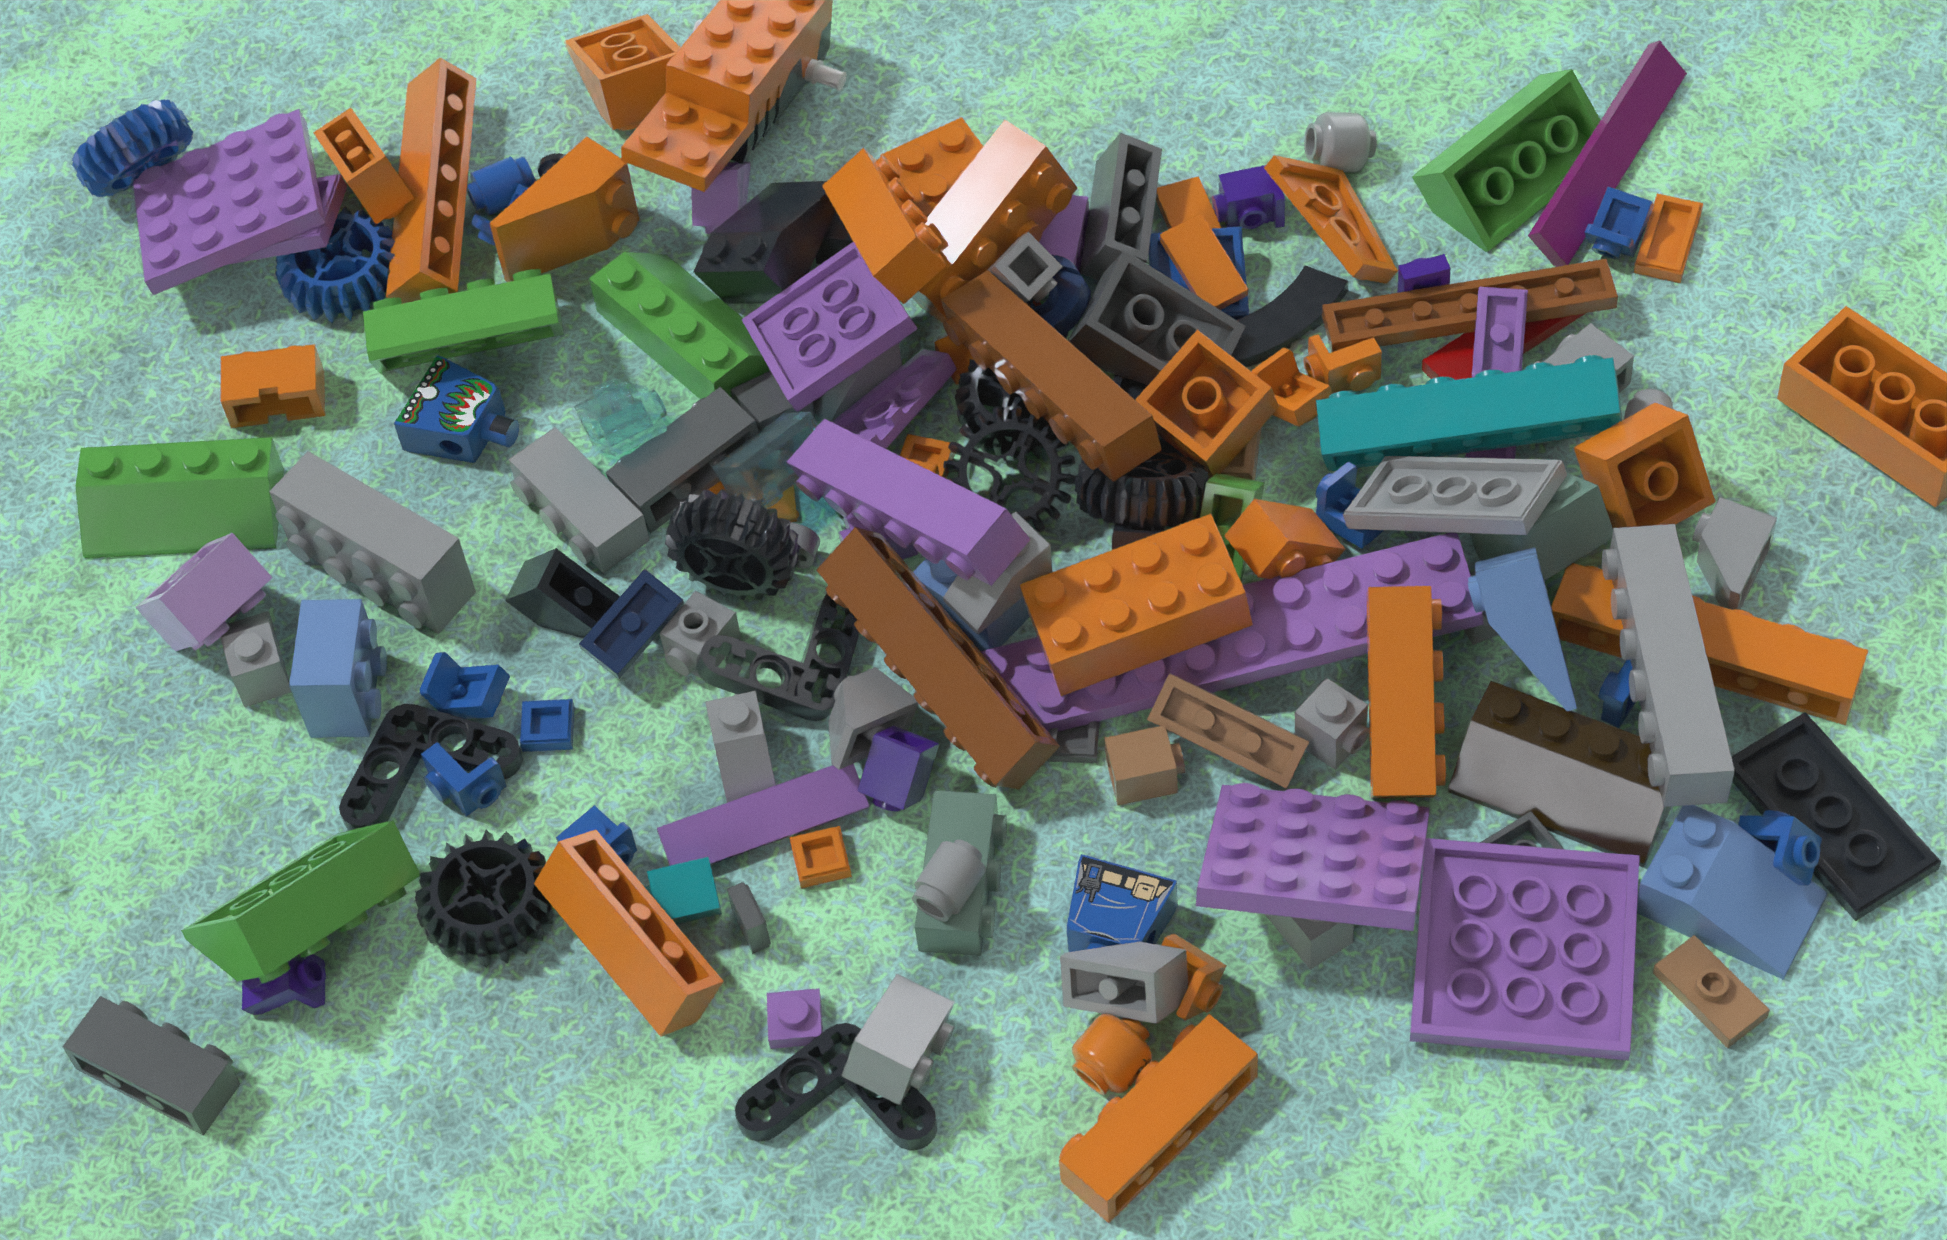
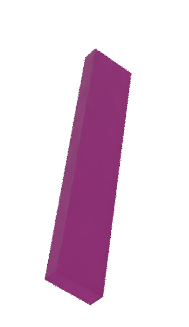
[1528,41,1687,267]

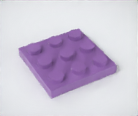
[741,242,917,412]

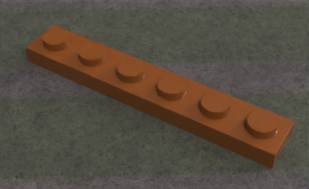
[1322,259,1618,352]

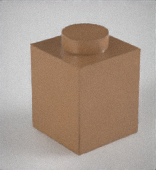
[1104,725,1185,806]

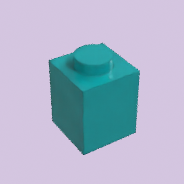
[644,857,722,925]

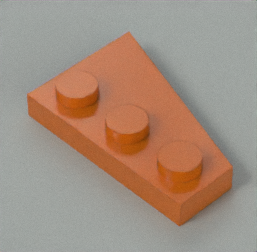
[1264,155,1398,284]

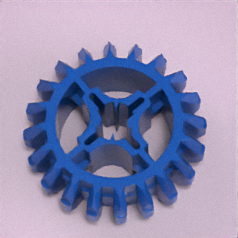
[72,99,193,197]
[275,206,395,323]

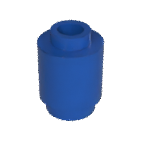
[467,156,536,216]

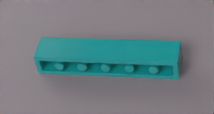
[1316,355,1622,471]

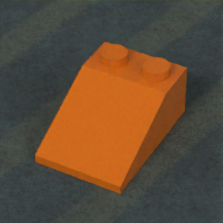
[564,14,680,130]
[489,136,640,282]

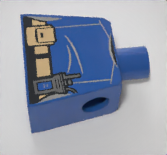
[1067,854,1178,952]

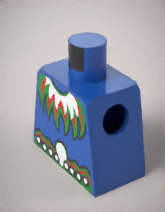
[394,355,520,463]

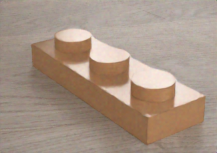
[1147,673,1310,788]

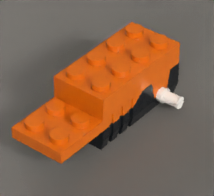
[621,0,847,192]

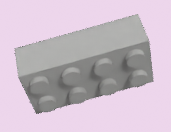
[269,451,476,634]

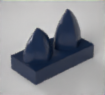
[579,569,684,679]

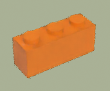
[313,107,415,224]

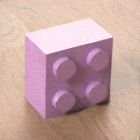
[135,533,272,651]

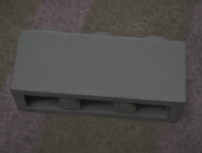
[1080,133,1162,281]
[606,387,764,534]
[62,996,240,1136]

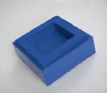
[520,699,575,752]

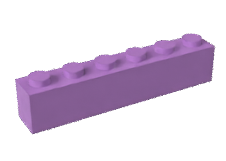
[786,419,1031,586]

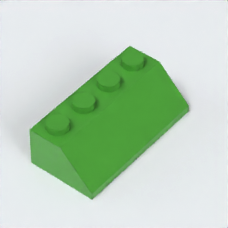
[1412,69,1601,252]
[589,251,771,399]
[363,269,564,373]
[75,437,284,558]
[181,820,420,983]

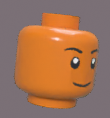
[1072,1013,1152,1095]

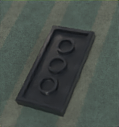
[1731,712,1941,921]

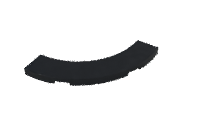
[1097,266,1348,368]

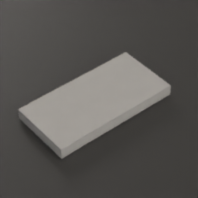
[1343,456,1567,535]

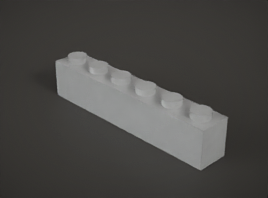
[1602,524,1735,807]

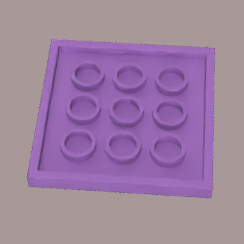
[133,108,325,295]
[1196,783,1430,931]
[1410,838,1639,1061]

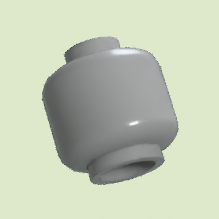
[1304,112,1377,173]

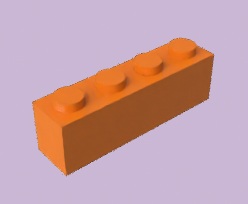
[822,148,947,304]
[1366,586,1446,798]
[534,830,724,1037]
[1059,1014,1258,1223]

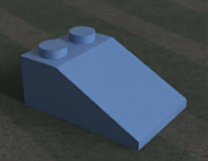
[1468,547,1577,711]
[1637,805,1828,980]

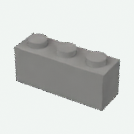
[509,427,650,574]

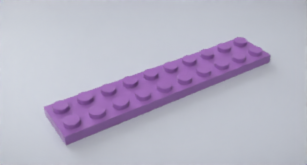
[980,532,1484,731]

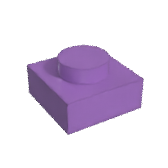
[766,988,823,1049]

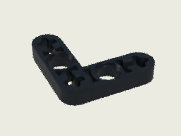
[696,593,860,721]
[339,704,523,831]
[735,1023,938,1150]

